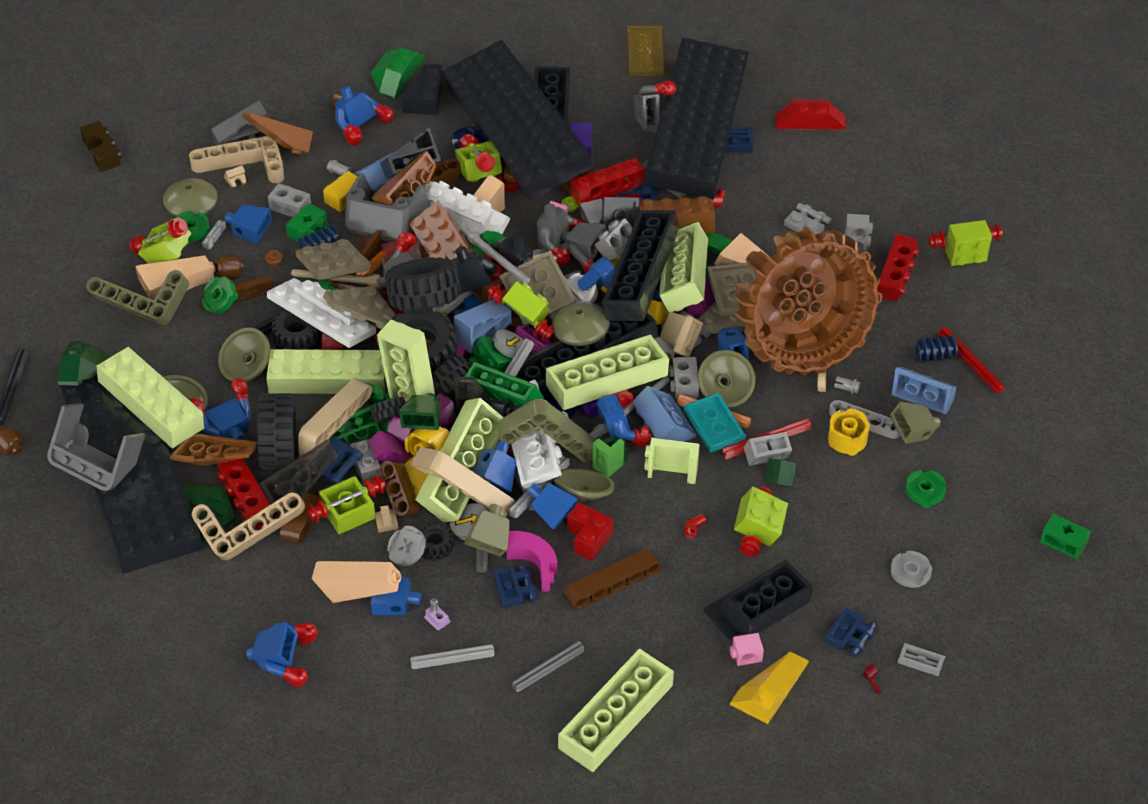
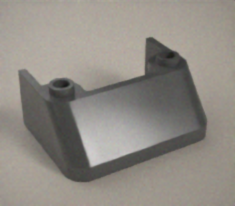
[345,173,431,243]
[47,403,145,491]

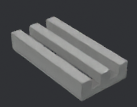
[898,643,945,676]

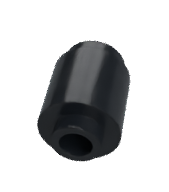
[486,399,515,417]

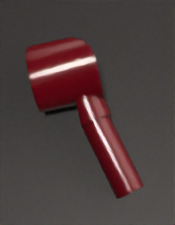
[863,664,881,694]

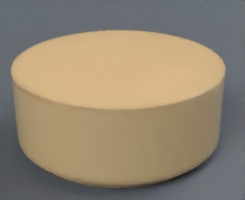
[818,373,826,392]

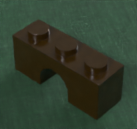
[80,121,122,172]

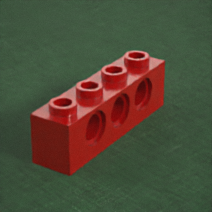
[571,158,644,207]
[877,234,920,302]
[217,459,275,529]

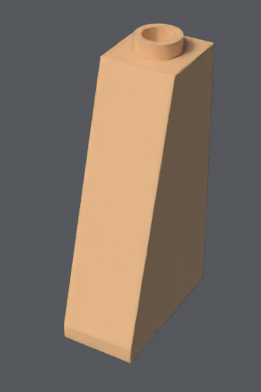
[135,256,216,300]
[312,561,401,603]

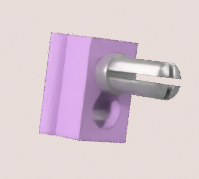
[424,598,451,631]

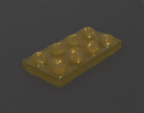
[627,26,664,76]

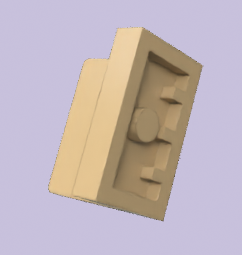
[659,312,703,357]

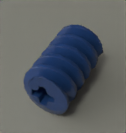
[298,225,339,249]
[915,335,958,363]

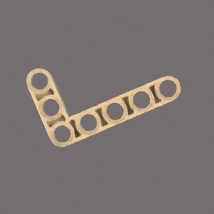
[189,136,284,183]
[298,378,373,477]
[410,447,515,518]
[192,493,305,560]

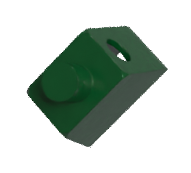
[399,393,442,430]

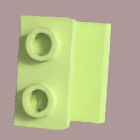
[644,438,699,484]

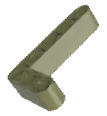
[86,270,189,325]
[498,399,596,462]

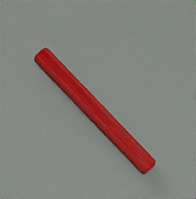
[938,327,1005,394]
[722,418,812,459]

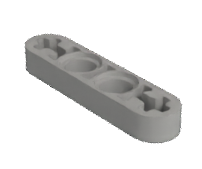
[829,400,901,439]

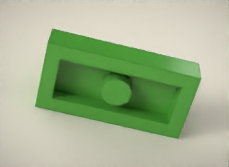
[593,438,624,477]

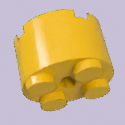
[828,409,870,456]
[405,426,450,457]

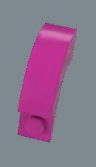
[506,531,557,592]

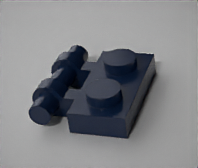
[493,565,538,608]
[824,607,876,657]

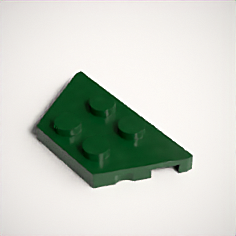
[181,484,236,547]

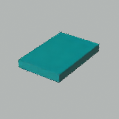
[683,393,746,453]

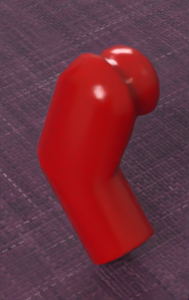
[711,189,726,208]
[684,514,706,538]

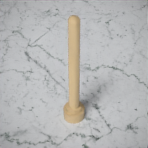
[291,269,381,290]

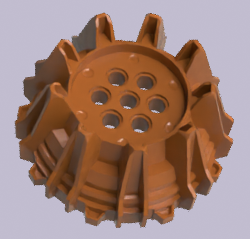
[735,227,882,375]

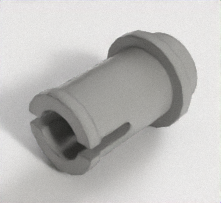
[327,160,351,176]
[834,376,860,394]

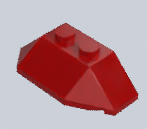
[775,98,846,130]

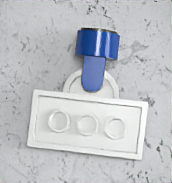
[549,257,616,320]

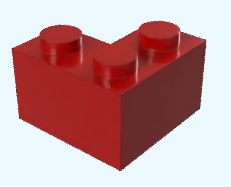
[568,502,613,561]

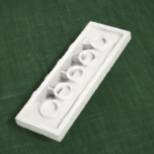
[424,181,510,247]
[267,278,376,348]
[511,380,562,490]

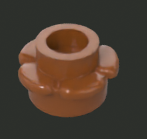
[265,250,283,267]

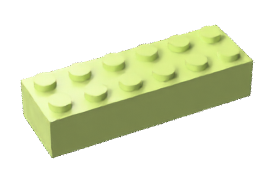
[659,222,708,313]
[377,320,435,402]
[546,335,669,410]
[97,347,204,448]
[267,349,386,394]
[415,398,504,522]
[558,649,674,772]

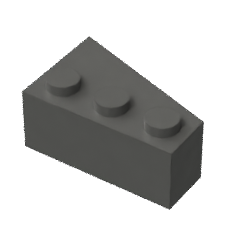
[211,100,268,146]

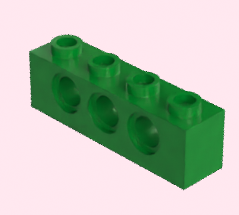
[464,362,544,408]

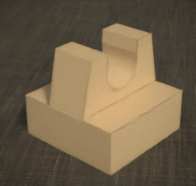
[224,166,246,189]
[375,505,398,533]

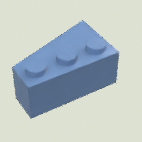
[454,299,512,354]

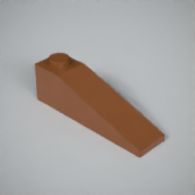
[242,113,313,155]
[372,151,437,206]
[170,434,258,466]

